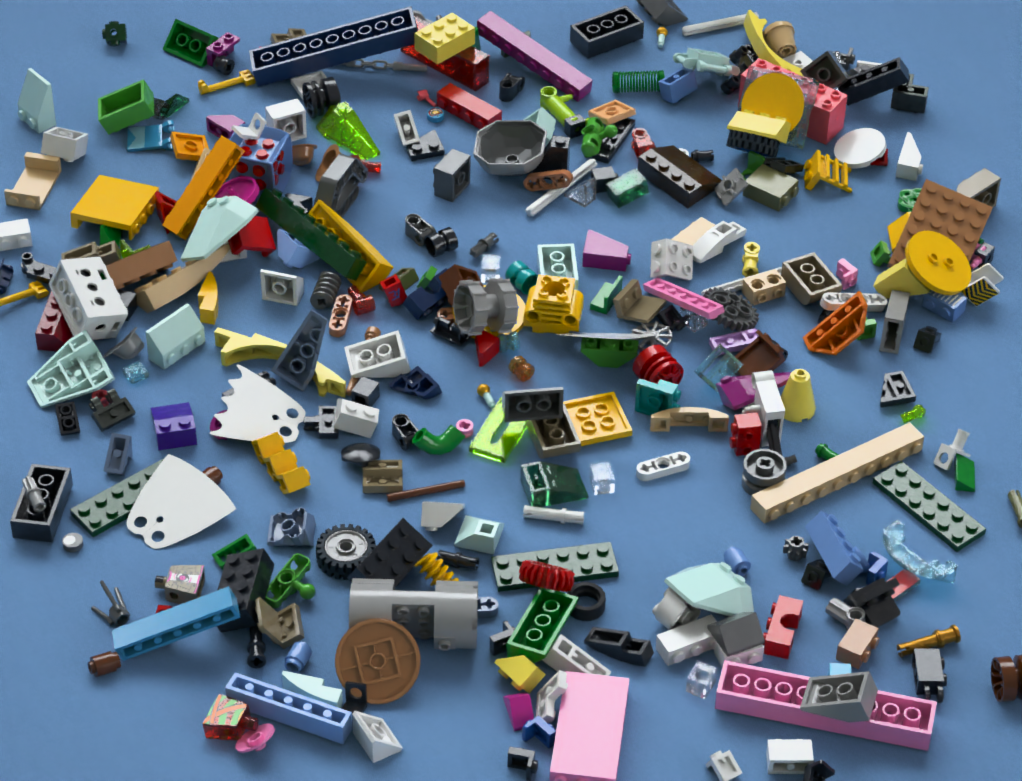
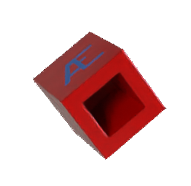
[380,274,407,307]

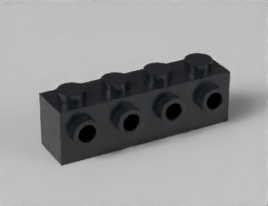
[838,57,909,106]

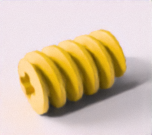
[414,552,459,586]

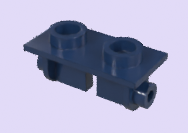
[0,258,14,295]

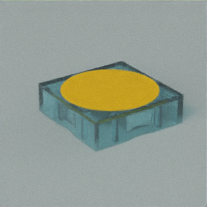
[738,65,820,150]

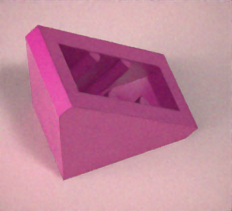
[503,692,534,731]

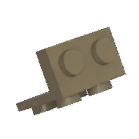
[255,597,305,649]

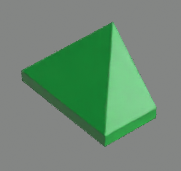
[100,225,123,247]

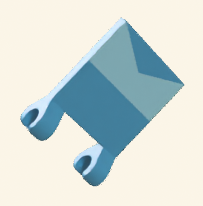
[127,120,175,152]

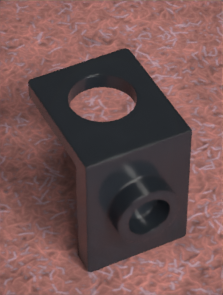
[341,681,367,714]

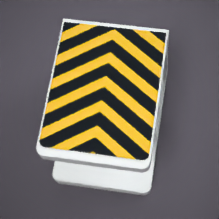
[961,263,1004,307]

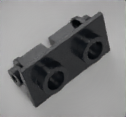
[430,316,471,347]

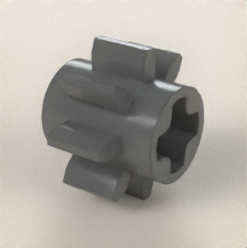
[783,536,809,561]

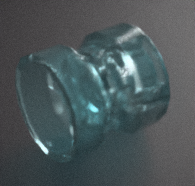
[497,331,520,353]

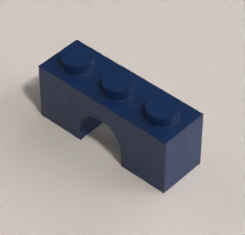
[403,268,448,320]

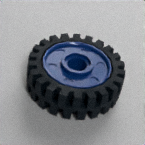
[726,130,780,158]

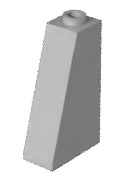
[879,290,910,354]

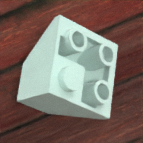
[454,515,504,554]

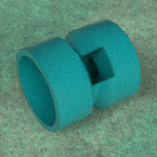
[505,261,538,294]

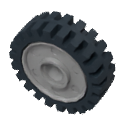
[316,524,376,580]

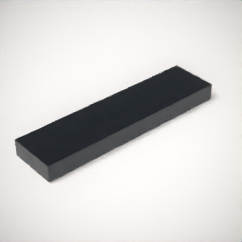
[592,118,635,164]

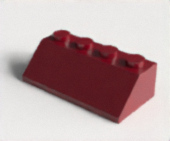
[35,291,74,352]

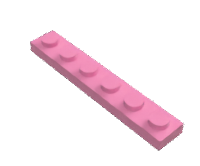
[643,277,725,319]

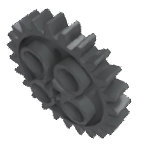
[703,287,759,332]

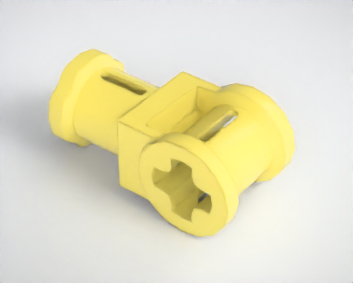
[742,242,760,277]

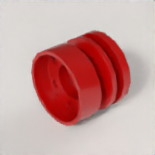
[633,345,684,384]

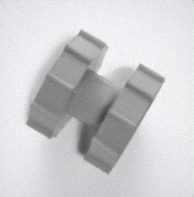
[452,278,519,336]

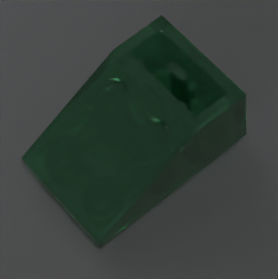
[520,461,589,507]

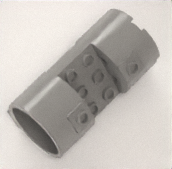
[349,578,478,651]

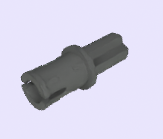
[469,232,499,258]

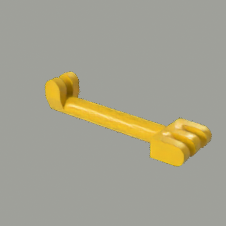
[198,69,256,95]
[0,281,49,306]

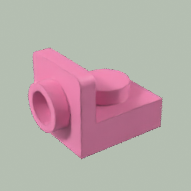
[836,258,858,290]

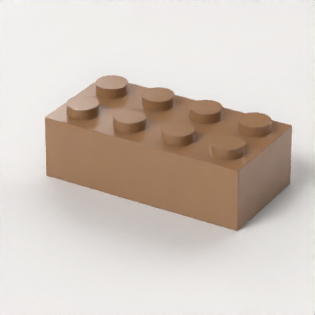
[106,241,178,290]

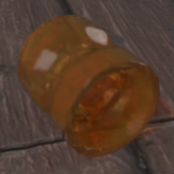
[508,355,535,382]

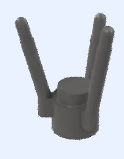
[91,580,130,626]

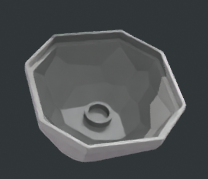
[473,120,547,176]

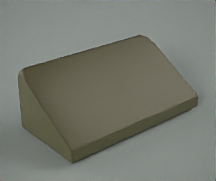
[379,268,419,291]

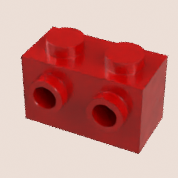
[729,412,762,456]

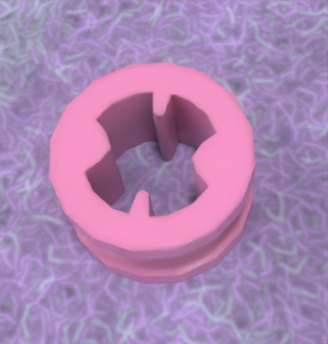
[456,419,473,438]

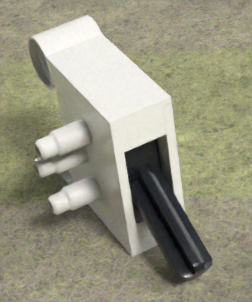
[742,370,785,455]

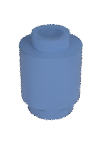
[724,546,751,576]
[284,642,312,673]

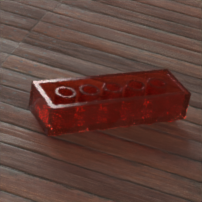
[400,16,489,91]

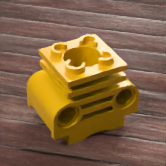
[523,274,584,336]

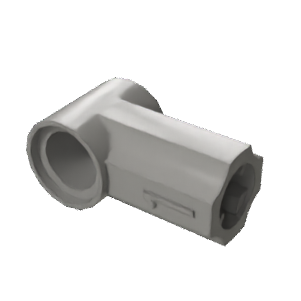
[825,598,865,631]

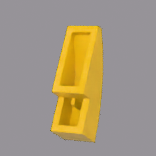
[198,271,219,325]

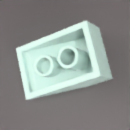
[18,68,56,134]

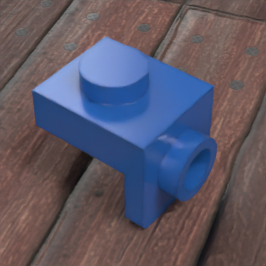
[866,551,889,585]
[522,715,556,749]

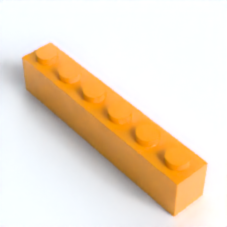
[162,135,245,241]

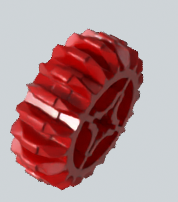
[519,560,575,592]

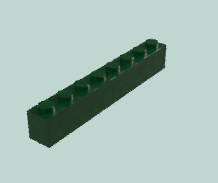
[255,188,367,281]

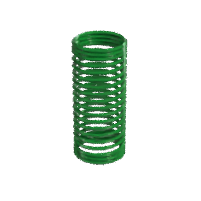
[612,70,665,93]

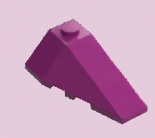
[716,372,791,410]

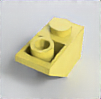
[494,655,546,694]

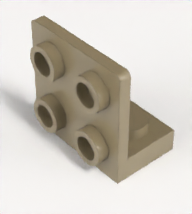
[613,279,667,323]

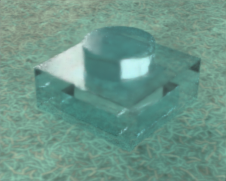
[123,361,149,384]

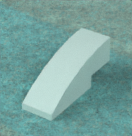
[282,671,343,708]

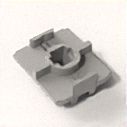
[715,168,748,206]

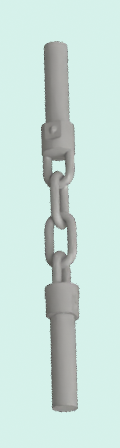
[339,59,427,72]

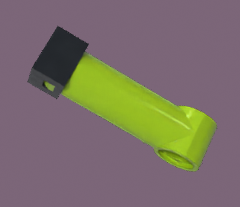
[540,86,589,139]

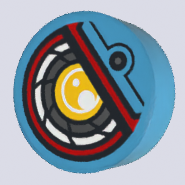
[427,107,444,123]

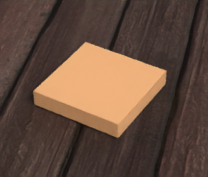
[588,100,636,125]

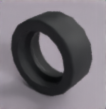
[567,582,606,621]

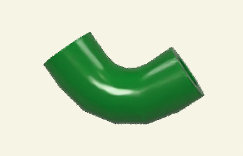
[412,425,465,455]

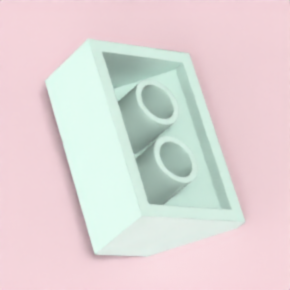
[146,303,205,370]

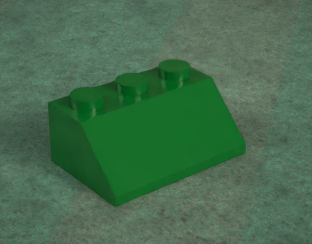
[163,19,219,67]

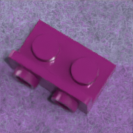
[206,32,240,67]

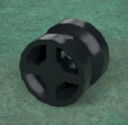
[213,55,235,75]

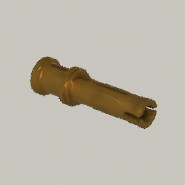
[897,624,961,657]

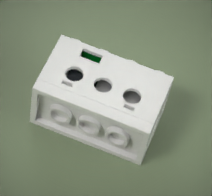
[49,257,128,340]

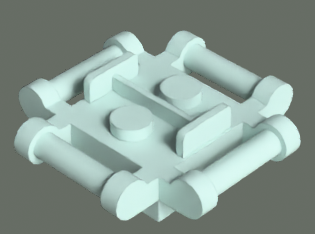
[673,48,740,76]

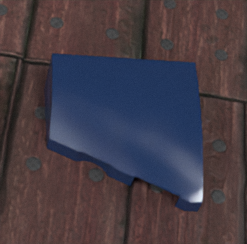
[388,366,442,399]

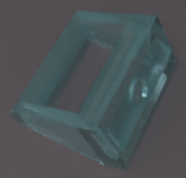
[694,344,743,392]

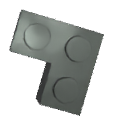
[890,74,929,113]

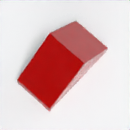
[475,330,500,367]

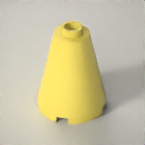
[780,369,816,422]

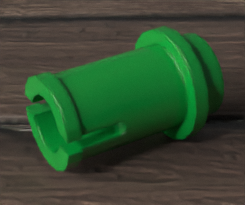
[815,443,839,461]

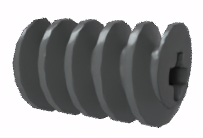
[310,271,342,309]

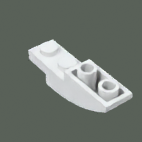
[693,221,747,263]

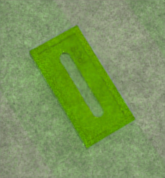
[469,397,527,463]

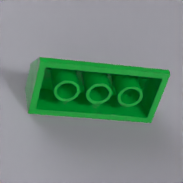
[506,587,579,663]

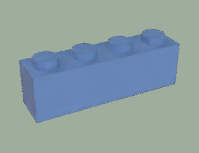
[805,510,863,586]

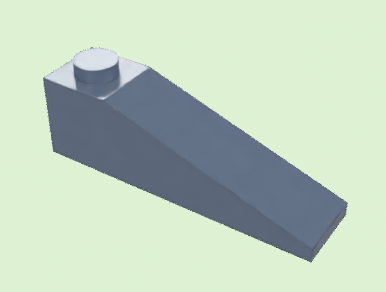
[271,309,328,391]

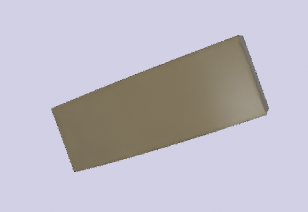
[61,240,121,265]

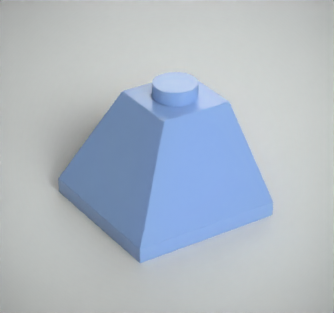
[277,229,320,269]

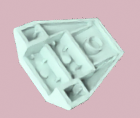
[181,196,259,262]
[27,329,115,408]
[664,562,754,617]

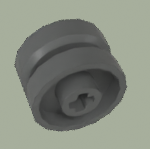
[742,449,787,496]

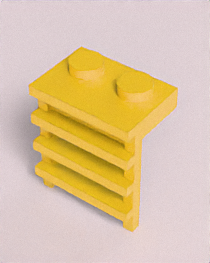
[804,150,852,193]

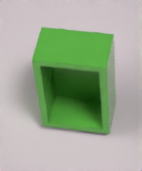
[98,79,154,135]

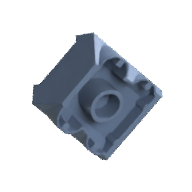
[267,507,316,546]

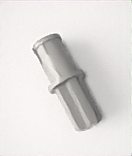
[22,476,46,512]

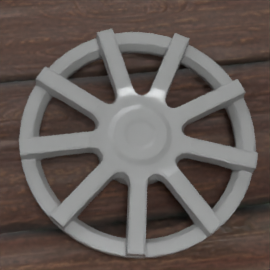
[631,321,673,351]

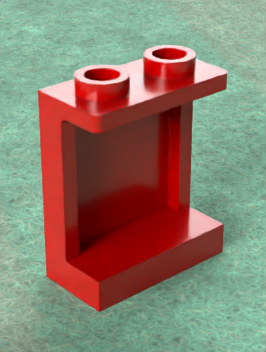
[228,216,276,257]

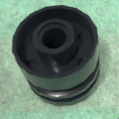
[302,77,341,118]

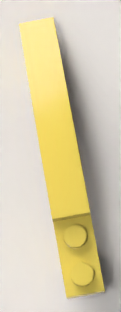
[743,10,804,77]
[214,327,346,398]

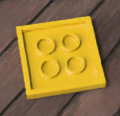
[563,391,632,446]

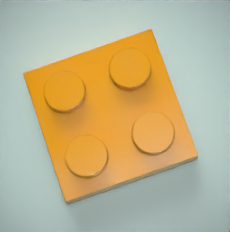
[170,132,209,161]

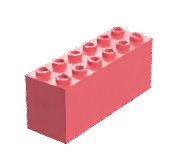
[738,58,847,145]

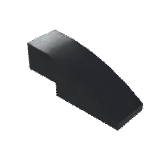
[584,627,654,667]

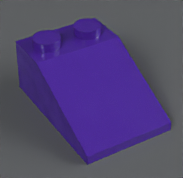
[151,402,197,451]

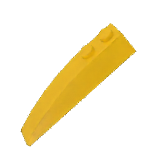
[308,199,394,293]

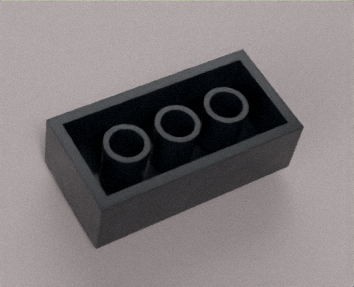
[570,5,644,58]
[10,464,73,542]
[347,518,433,587]
[217,548,275,633]

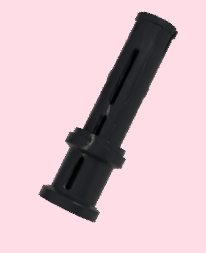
[247,626,266,669]

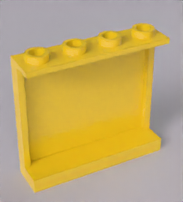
[70,175,159,240]

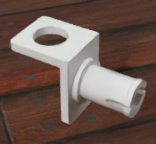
[933,429,971,470]

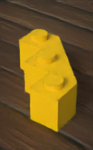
[251,432,311,494]

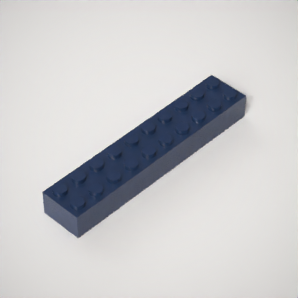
[249,6,418,87]

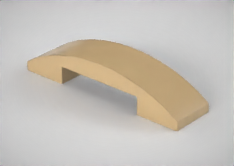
[650,407,729,432]

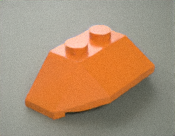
[802,291,868,356]

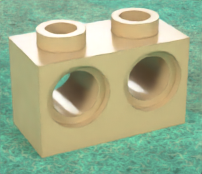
[742,269,786,306]

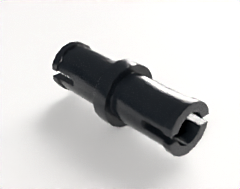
[437,550,479,571]

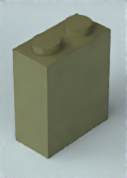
[743,164,799,212]

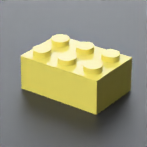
[414,13,475,65]

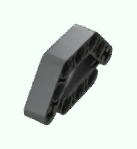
[314,153,368,217]

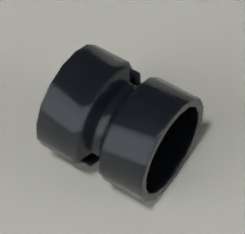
[424,227,458,257]

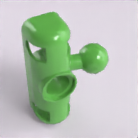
[581,117,618,158]
[265,553,316,609]

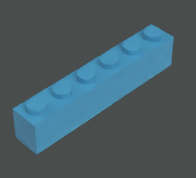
[112,586,240,661]

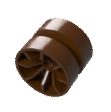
[991,655,1022,702]

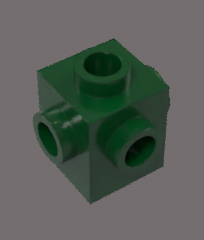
[102,21,127,46]

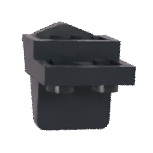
[843,578,901,627]

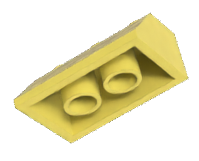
[727,109,791,144]

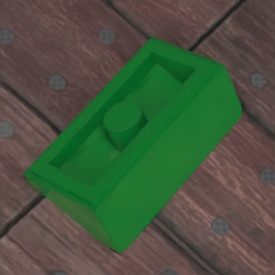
[954,453,975,492]

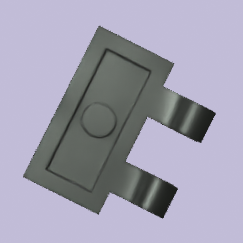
[89,388,136,432]

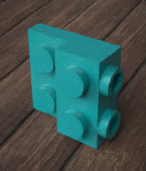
[635,378,681,416]

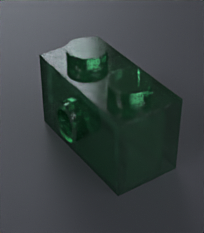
[606,168,649,208]

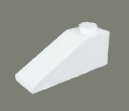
[896,132,923,181]
[542,634,611,676]

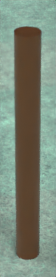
[386,479,465,502]

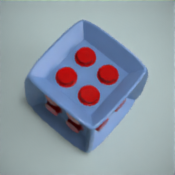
[223,124,293,202]

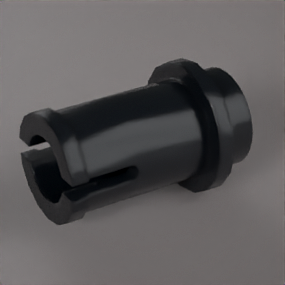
[691,149,714,163]

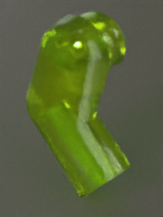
[900,404,926,423]

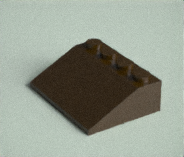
[637,145,722,209]

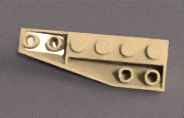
[134,243,230,313]

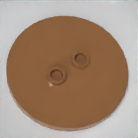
[335,618,421,704]

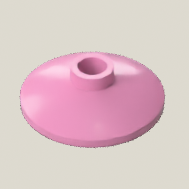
[235,723,275,753]

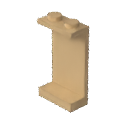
[4,152,62,210]

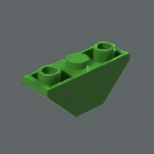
[581,337,639,368]

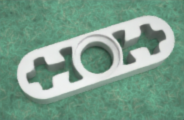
[636,452,690,481]

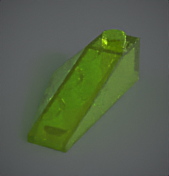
[316,101,380,160]

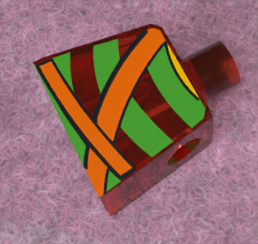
[203,693,259,740]

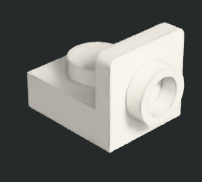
[705,750,742,781]

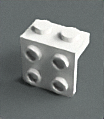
[650,238,693,281]

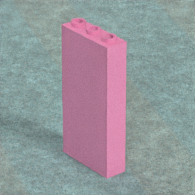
[550,671,629,781]

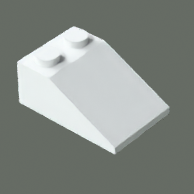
[344,330,411,378]

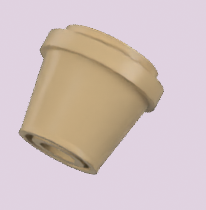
[762,21,797,59]

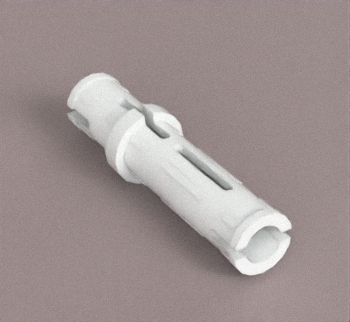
[523,505,584,525]

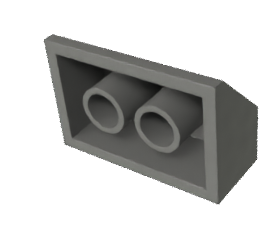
[636,0,688,27]
[502,387,564,422]

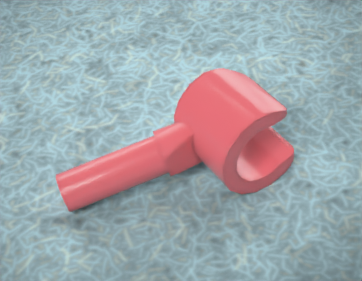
[417,89,437,107]

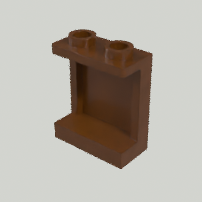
[723,330,785,376]

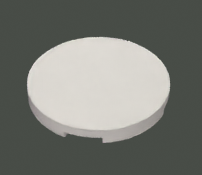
[834,128,887,169]

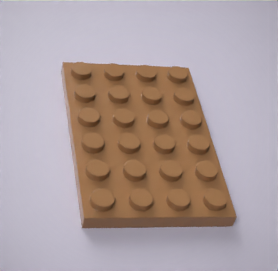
[887,179,993,268]

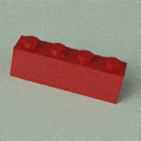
[437,83,502,129]

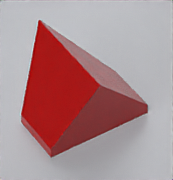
[155,191,177,234]

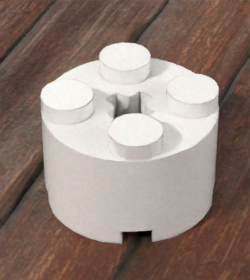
[652,587,701,630]

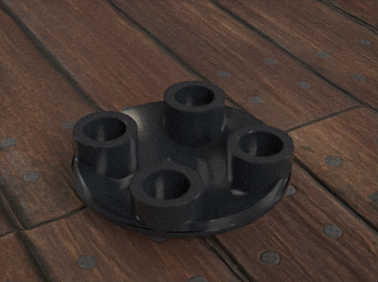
[341,443,380,467]

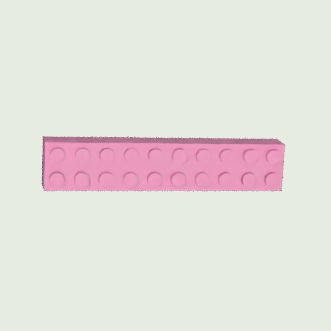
[715,660,937,751]

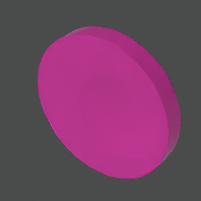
[215,176,259,204]

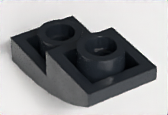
[55,402,80,436]

